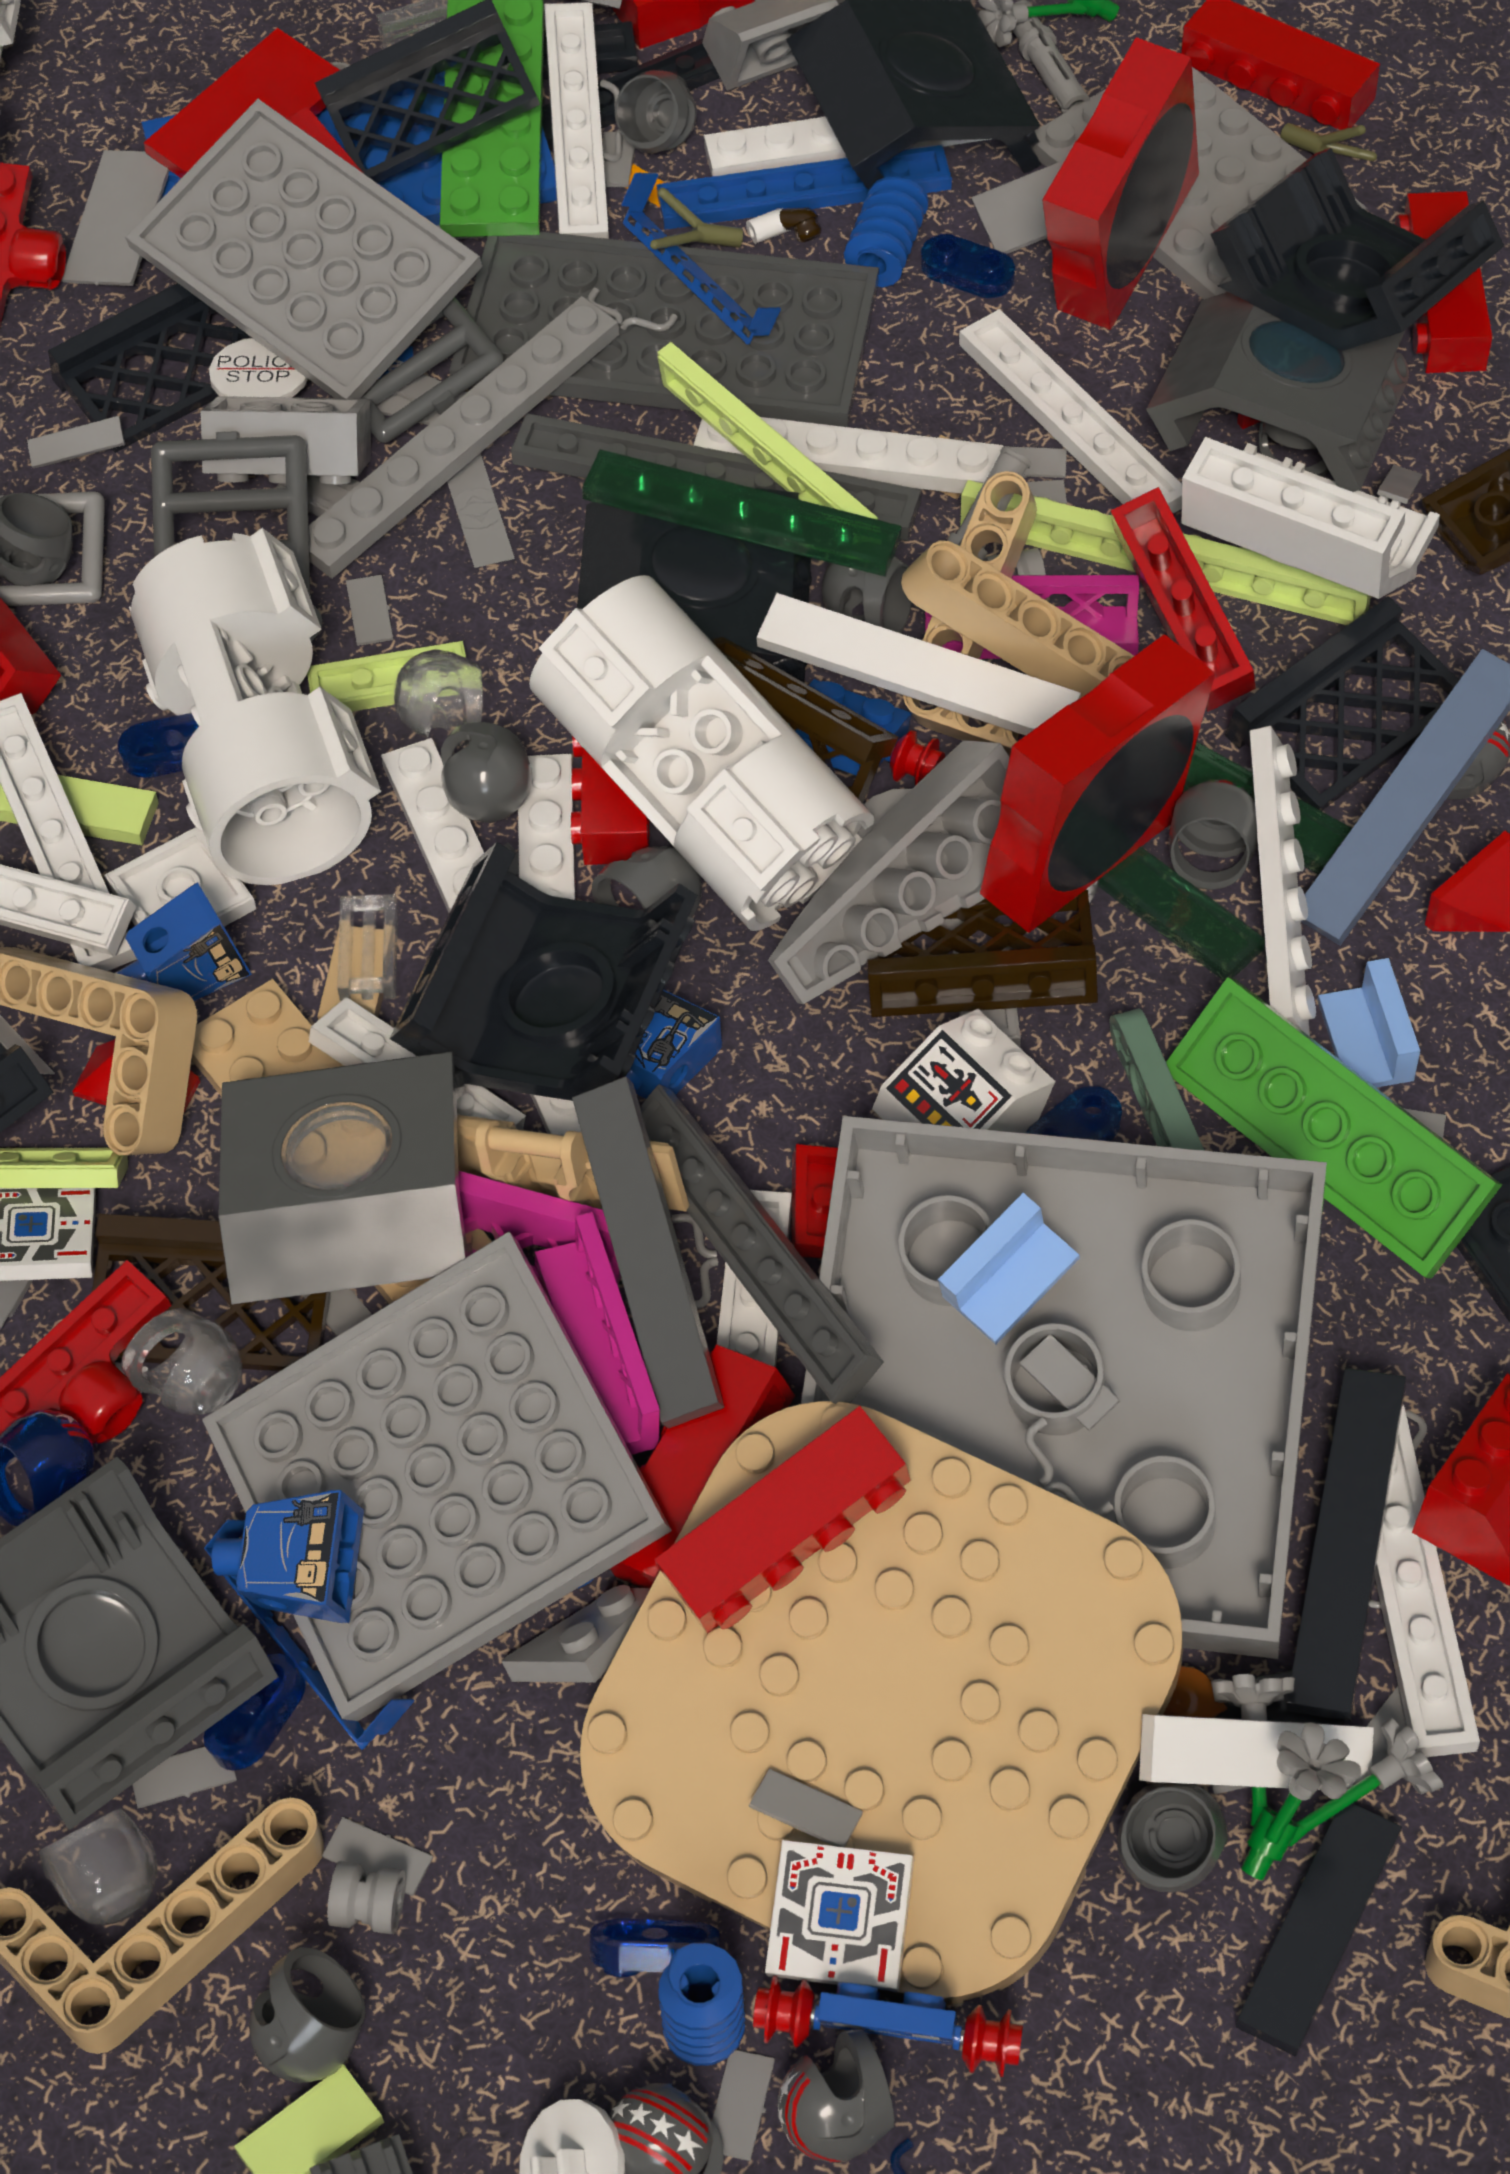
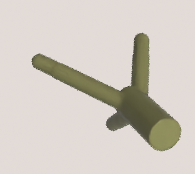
[1280,123,1377,161]
[650,188,743,250]

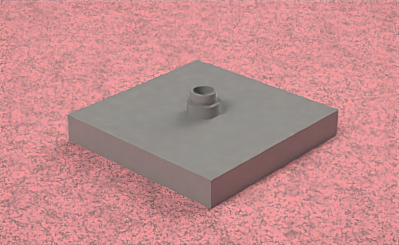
[801,1116,1327,1659]

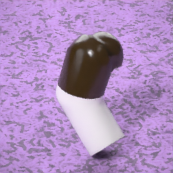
[746,207,821,244]

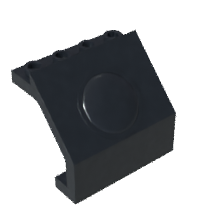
[786,0,1042,190]
[1210,148,1504,351]
[577,475,814,683]
[389,842,698,1101]

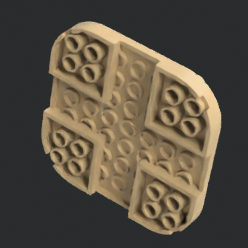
[580,1401,1183,2005]

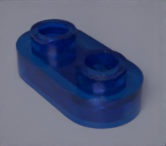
[921,234,1015,298]
[118,713,199,778]
[1025,1086,1122,1141]
[204,1654,306,1771]
[590,1918,720,1977]

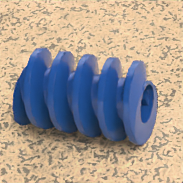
[844,176,929,288]
[658,1943,745,2066]

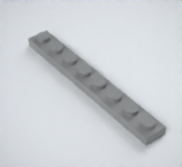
[308,296,619,579]

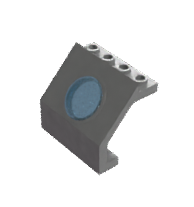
[1146,292,1409,492]

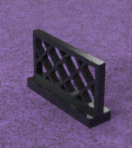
[315,0,540,183]
[48,283,252,453]
[1225,596,1459,814]

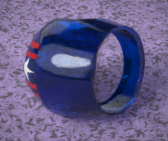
[0,1410,95,1527]

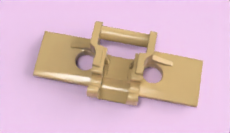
[457,1115,689,1211]

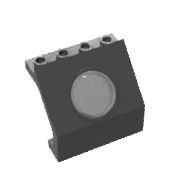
[218,1052,473,1304]

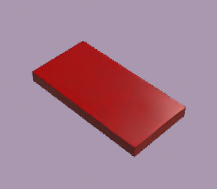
[144,28,340,178]

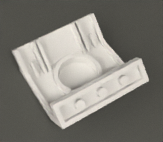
[1182,437,1440,599]

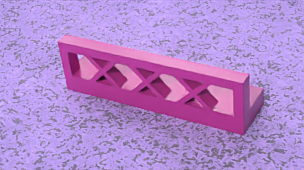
[925,575,1139,659]
[458,1171,621,1286]
[535,1212,660,1454]

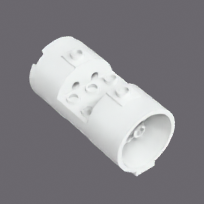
[129,528,381,885]
[529,575,874,931]

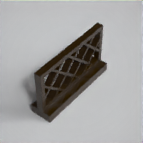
[710,637,898,804]
[867,890,1098,1017]
[92,1214,330,1371]

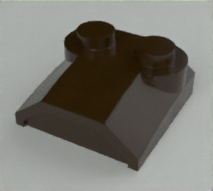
[1422,449,1510,575]

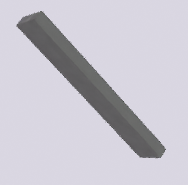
[572,1077,725,1429]

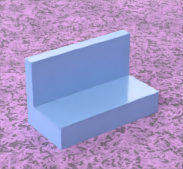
[1317,958,1420,1088]
[938,1193,1080,1345]

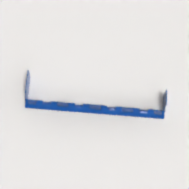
[621,173,781,345]
[204,1519,415,1750]

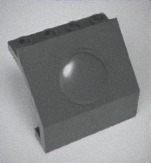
[0,1457,278,1830]

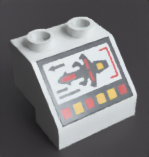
[872,1009,1055,1133]

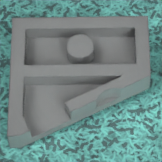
[501,1585,651,1683]

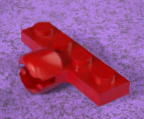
[0,163,66,327]
[0,1260,172,1465]

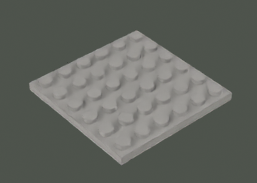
[202,1232,672,1721]

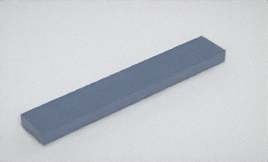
[1301,649,1510,946]

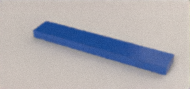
[656,145,952,230]

